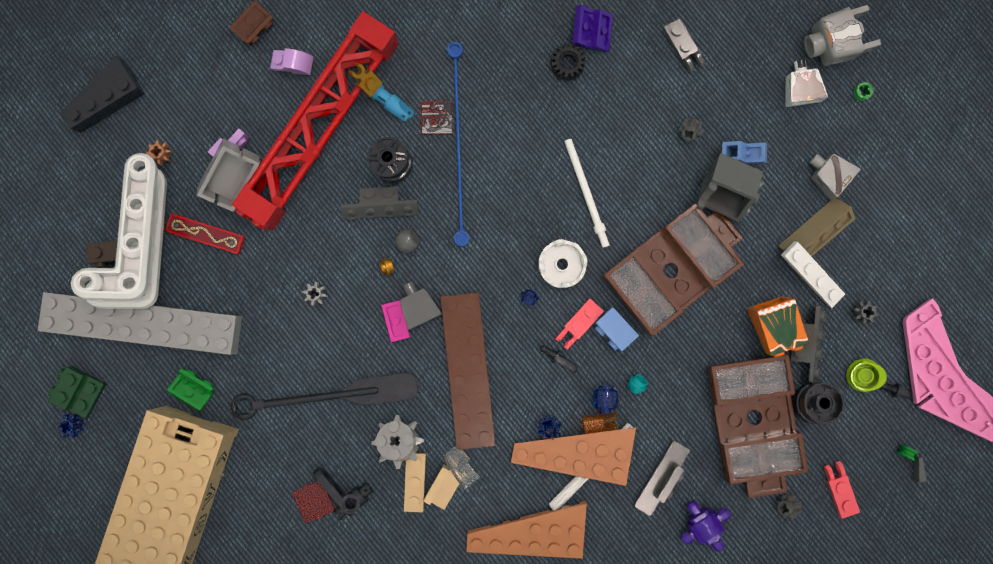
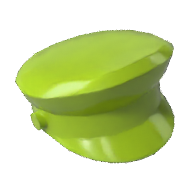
[846,359,887,392]

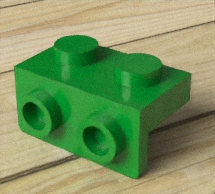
[167,368,214,412]

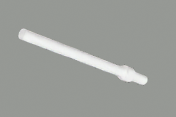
[564,139,610,248]

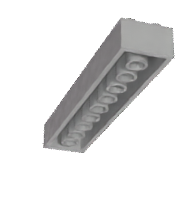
[38,292,242,355]

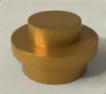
[379,257,394,276]

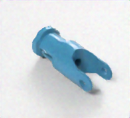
[372,85,414,121]

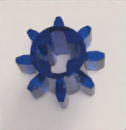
[57,414,84,438]
[537,415,561,440]

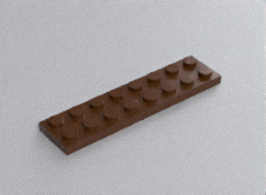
[441,292,495,450]

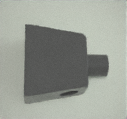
[400,281,442,330]

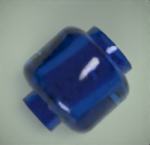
[593,386,618,414]

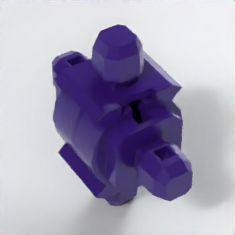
[680,500,731,552]

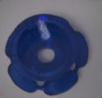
[521,289,539,305]

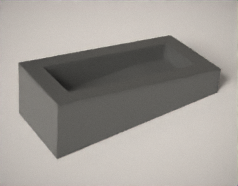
[914,456,927,483]

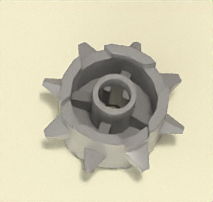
[372,415,424,469]

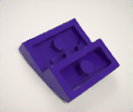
[572,5,613,52]

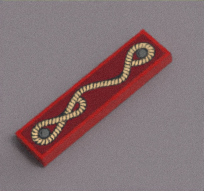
[165,213,245,254]

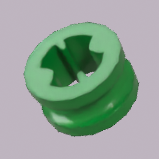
[853,82,873,101]
[898,445,919,461]

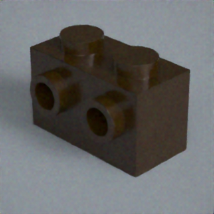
[86,241,118,268]

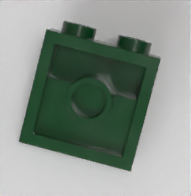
[48,366,106,419]

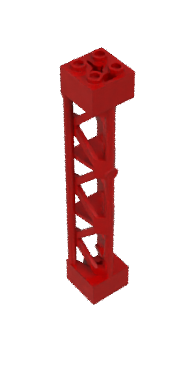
[231,11,399,231]

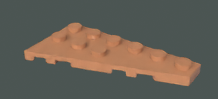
[511,427,636,486]
[467,501,587,559]

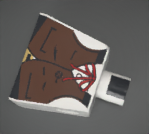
[785,60,828,107]

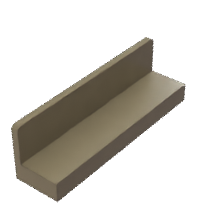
[779,198,855,257]

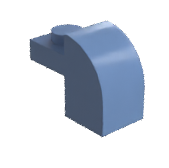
[722,141,767,165]

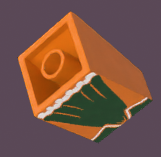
[747,296,809,357]

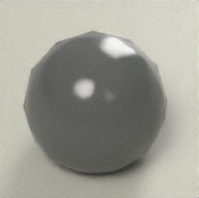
[395,229,419,253]

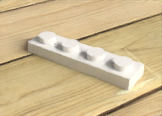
[781,241,845,308]

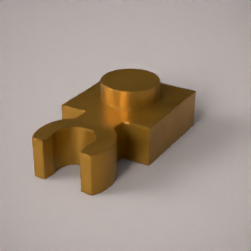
[348,63,382,97]

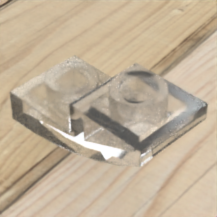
[444,446,480,490]

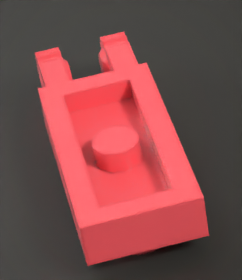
[555,299,604,349]
[824,461,860,519]

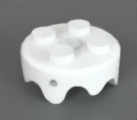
[538,239,587,288]

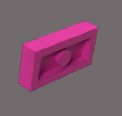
[381,300,410,342]

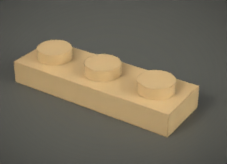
[404,452,426,512]

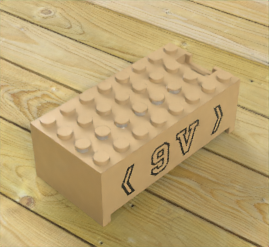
[95,406,239,564]

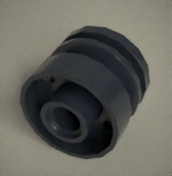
[367,137,413,183]
[792,382,845,424]

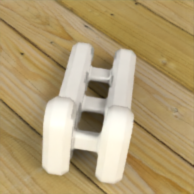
[71,153,167,309]

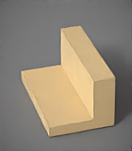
[423,465,463,510]

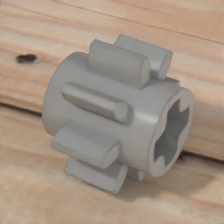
[302,282,328,306]

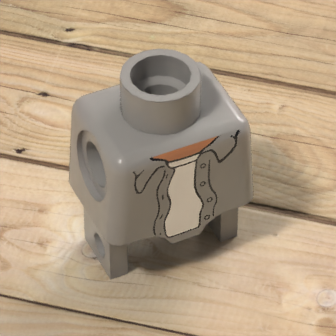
[804,5,881,66]

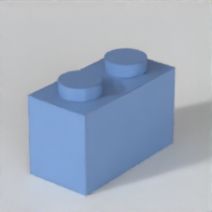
[594,307,639,351]

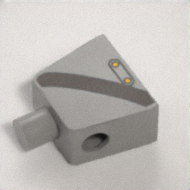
[809,154,861,200]

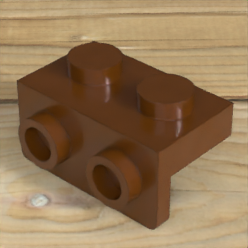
[229,0,273,44]

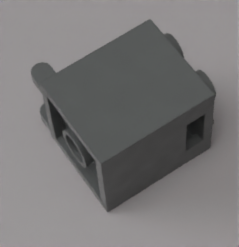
[697,153,764,222]

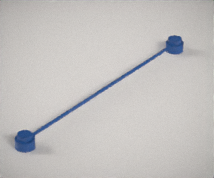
[447,42,469,247]

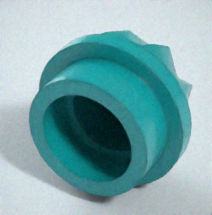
[628,374,648,394]

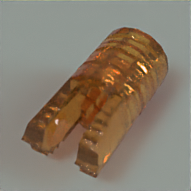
[582,413,618,434]

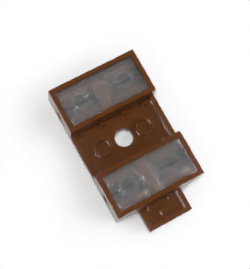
[602,203,744,336]
[706,355,808,498]

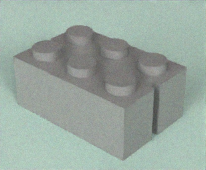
[197,138,260,212]

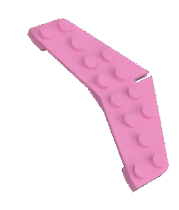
[903,299,993,442]

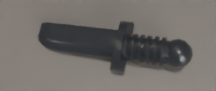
[540,345,578,373]
[881,383,913,400]

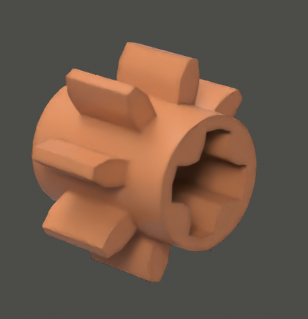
[146,140,173,166]

